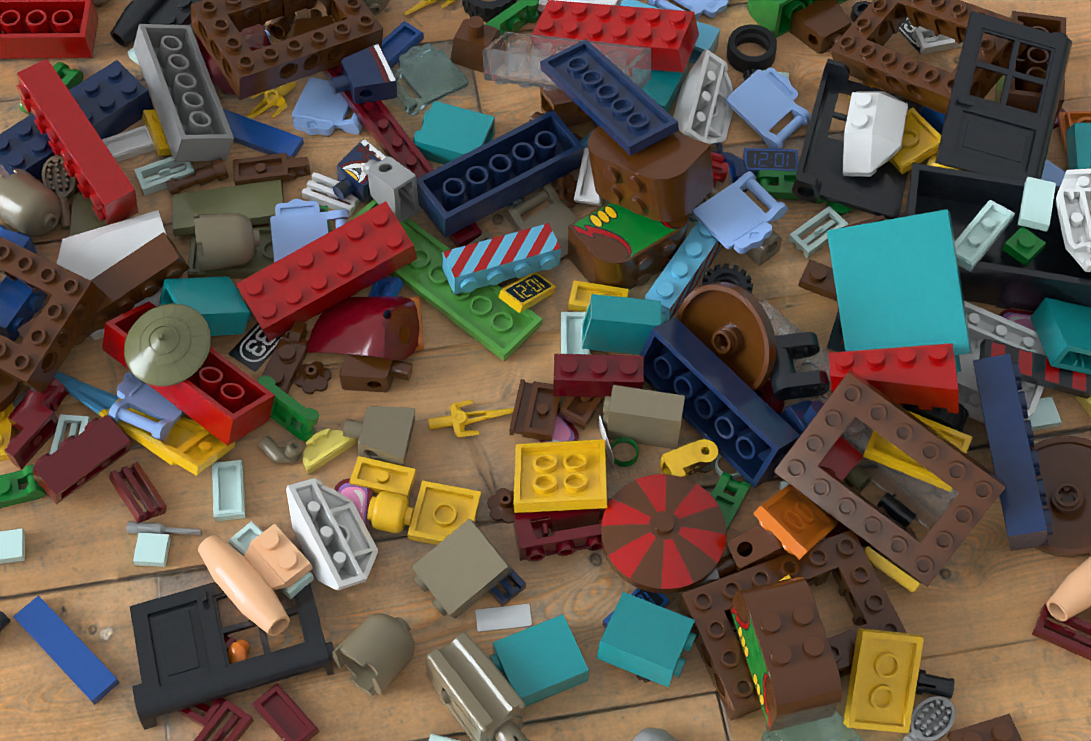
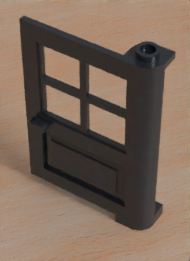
[935,11,1072,181]
[792,59,923,219]
[130,582,334,730]

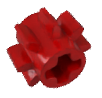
[711,152,729,187]

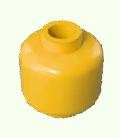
[367,491,414,534]

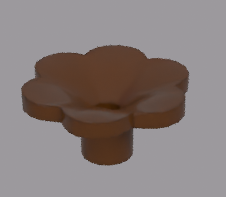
[556,174,580,208]
[295,361,331,394]
[487,488,524,524]

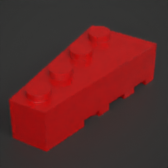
[829,343,959,414]

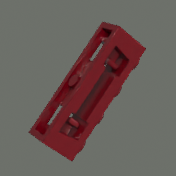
[513,498,611,562]

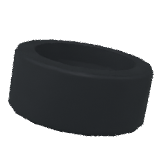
[727,24,777,74]

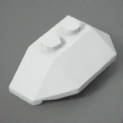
[673,49,733,145]
[843,91,908,177]
[286,478,378,591]

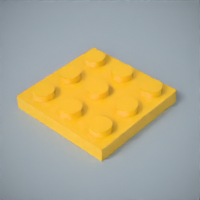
[513,439,607,513]

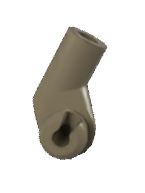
[258,436,302,464]

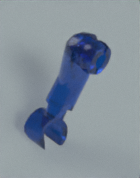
[711,142,749,193]

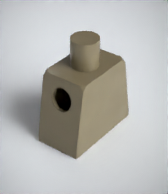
[343,406,415,466]

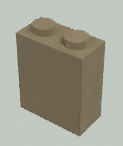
[603,385,685,449]
[411,518,513,619]

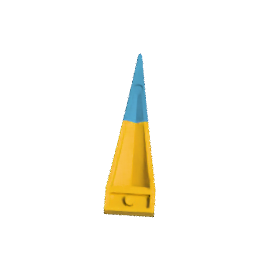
[54,371,236,476]

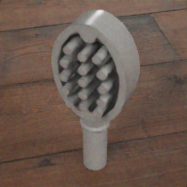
[902,696,955,741]

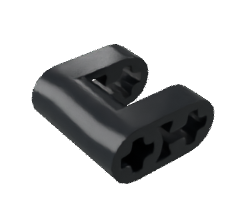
[770,332,830,400]

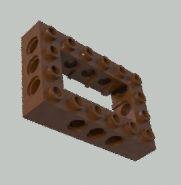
[191,0,383,100]
[830,0,1028,115]
[0,236,106,394]
[774,370,1006,587]
[678,530,907,721]

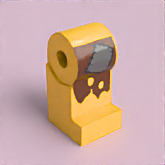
[660,439,718,479]

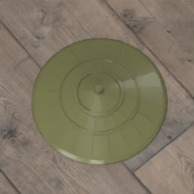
[124,304,211,386]

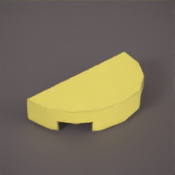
[303,428,358,475]

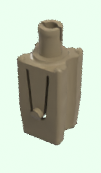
[427,632,530,741]

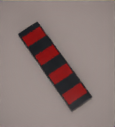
[979,339,1091,399]

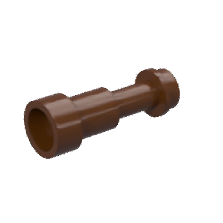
[267,12,296,39]
[166,157,229,196]

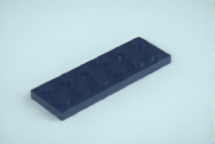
[540,39,679,156]

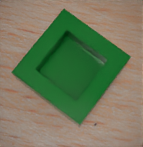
[1003,226,1046,266]

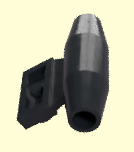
[110,0,202,47]

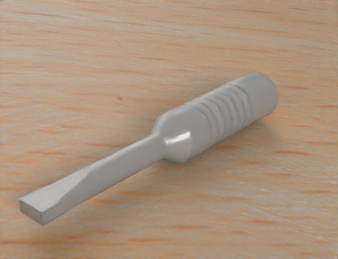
[126,521,202,536]

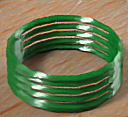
[610,437,639,467]

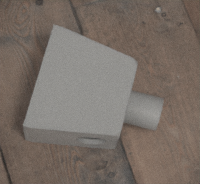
[363,157,419,223]

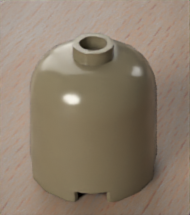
[0,169,62,237]
[194,213,260,271]
[333,613,415,696]

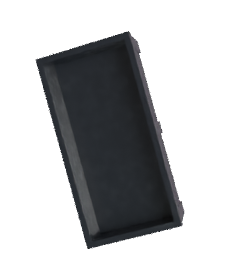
[904,163,1091,312]

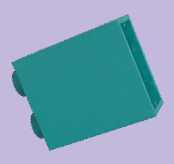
[827,209,972,372]

